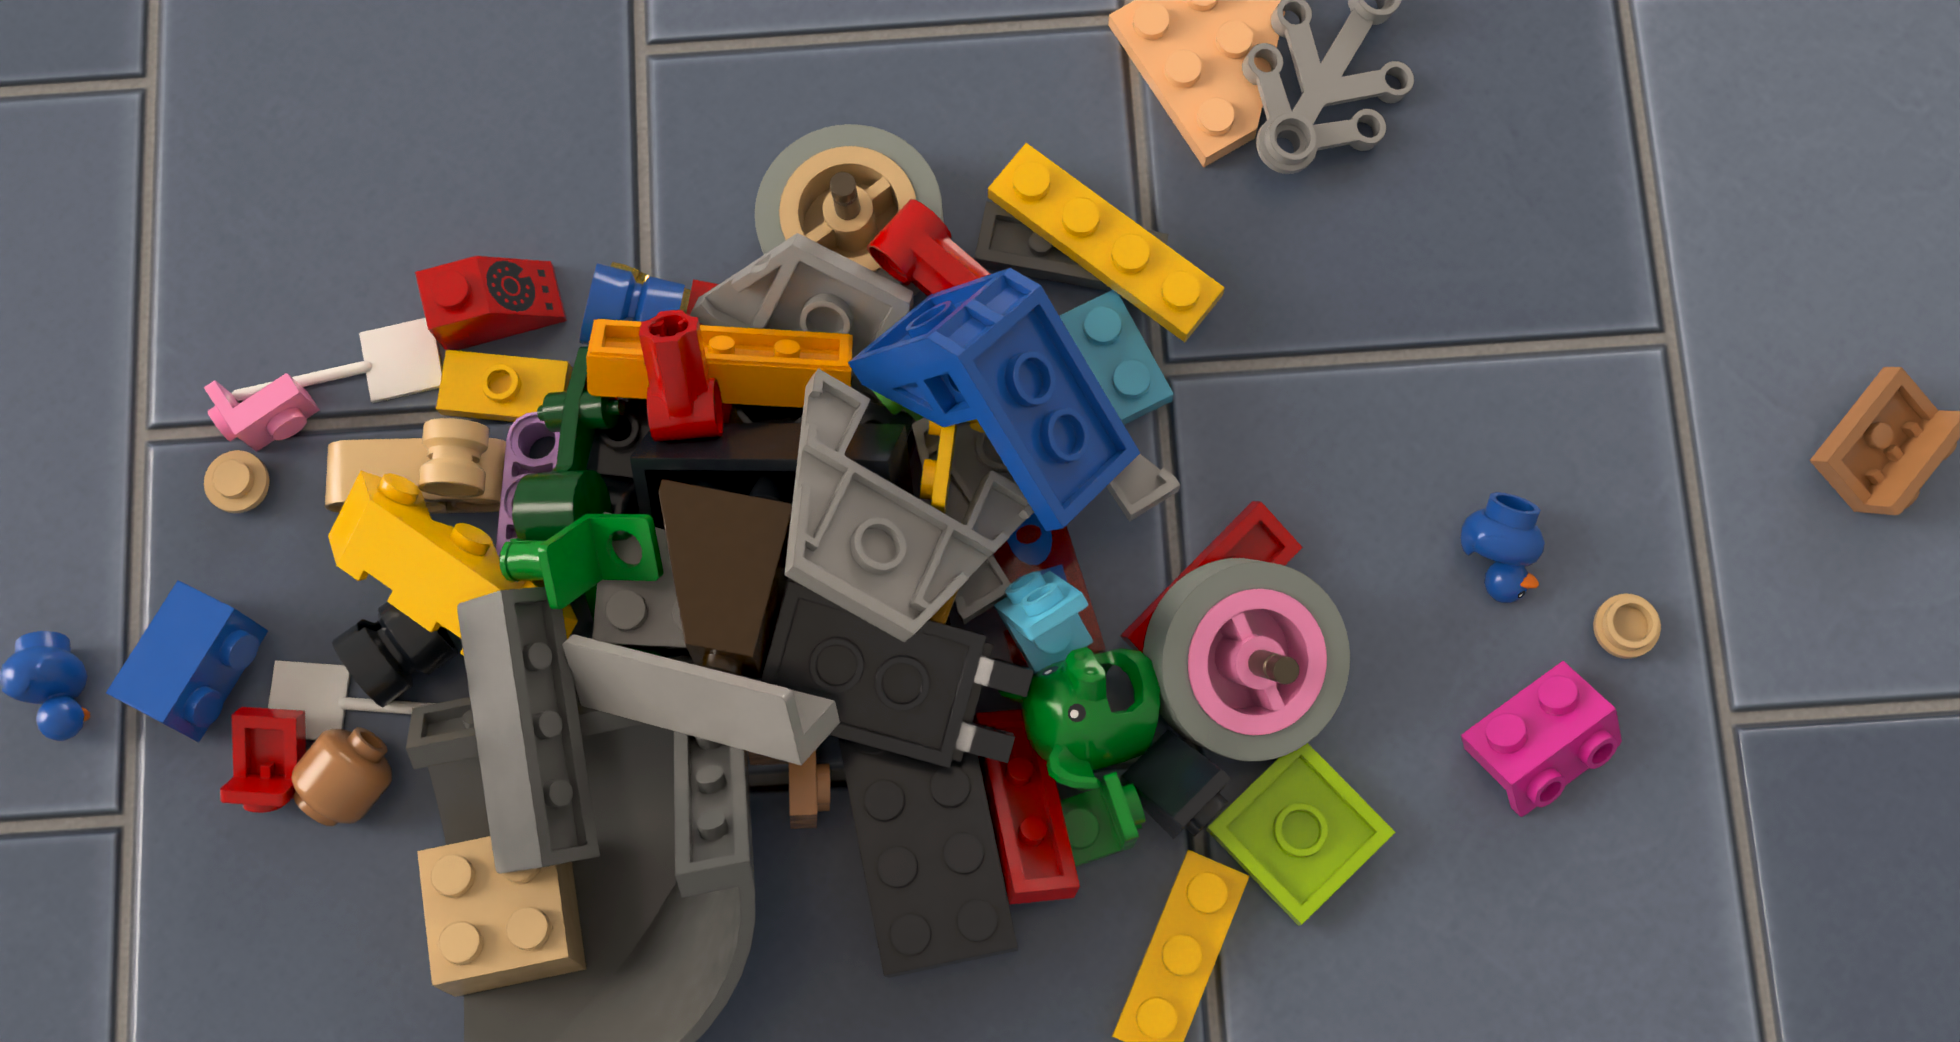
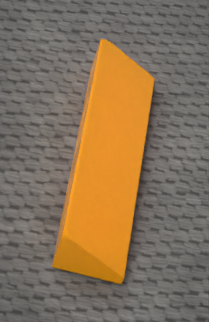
[586,319,853,408]

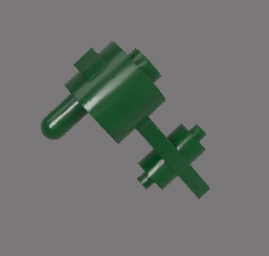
[512,346,633,541]

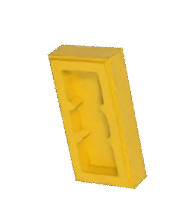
[436,350,573,422]

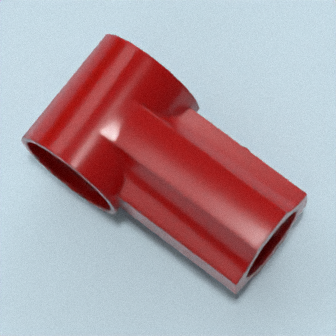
[867,199,990,296]
[639,310,723,442]

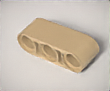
[325,438,506,514]

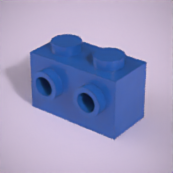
[106,580,268,743]

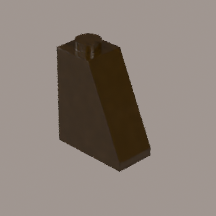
[658,479,792,679]

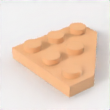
[1108,0,1285,167]

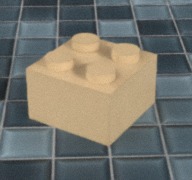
[417,836,586,997]

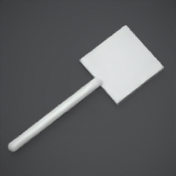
[232,318,442,403]
[268,661,436,741]

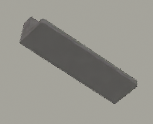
[457,587,600,874]

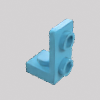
[994,571,1094,674]

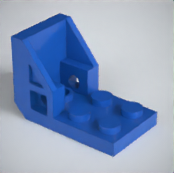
[848,268,1140,531]

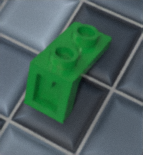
[1060,772,1146,867]

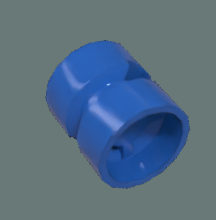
[579,263,685,345]

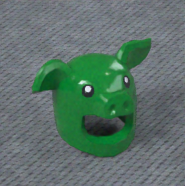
[997,647,1160,791]

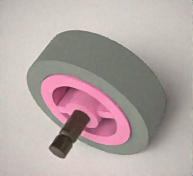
[1143,558,1350,761]

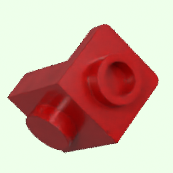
[220,707,306,813]

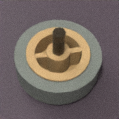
[755,124,944,296]

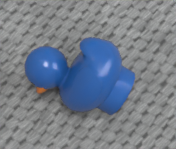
[1460,492,1545,603]
[0,631,90,741]

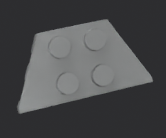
[690,233,914,412]

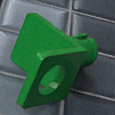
[499,514,664,609]

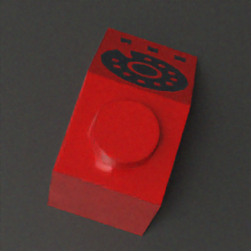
[415,256,567,351]

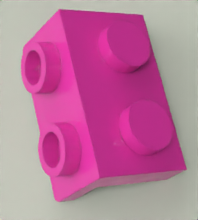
[1461,661,1622,817]

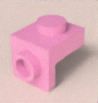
[204,373,320,452]

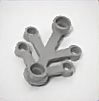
[1242,0,1414,174]

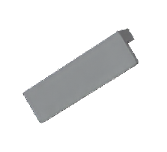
[562,634,840,765]

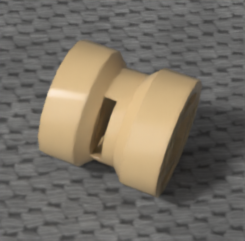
[418,418,490,498]

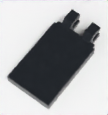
[761,581,1034,768]

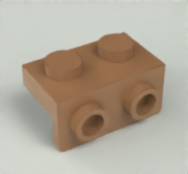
[1810,367,1960,515]
[748,750,830,829]

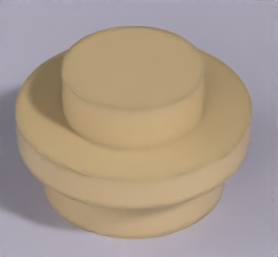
[204,450,270,513]
[1593,594,1661,659]

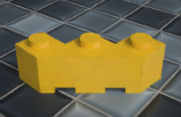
[328,470,578,656]

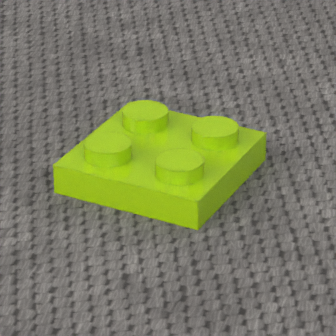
[1206,743,1396,926]

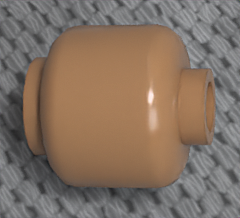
[291,727,392,826]

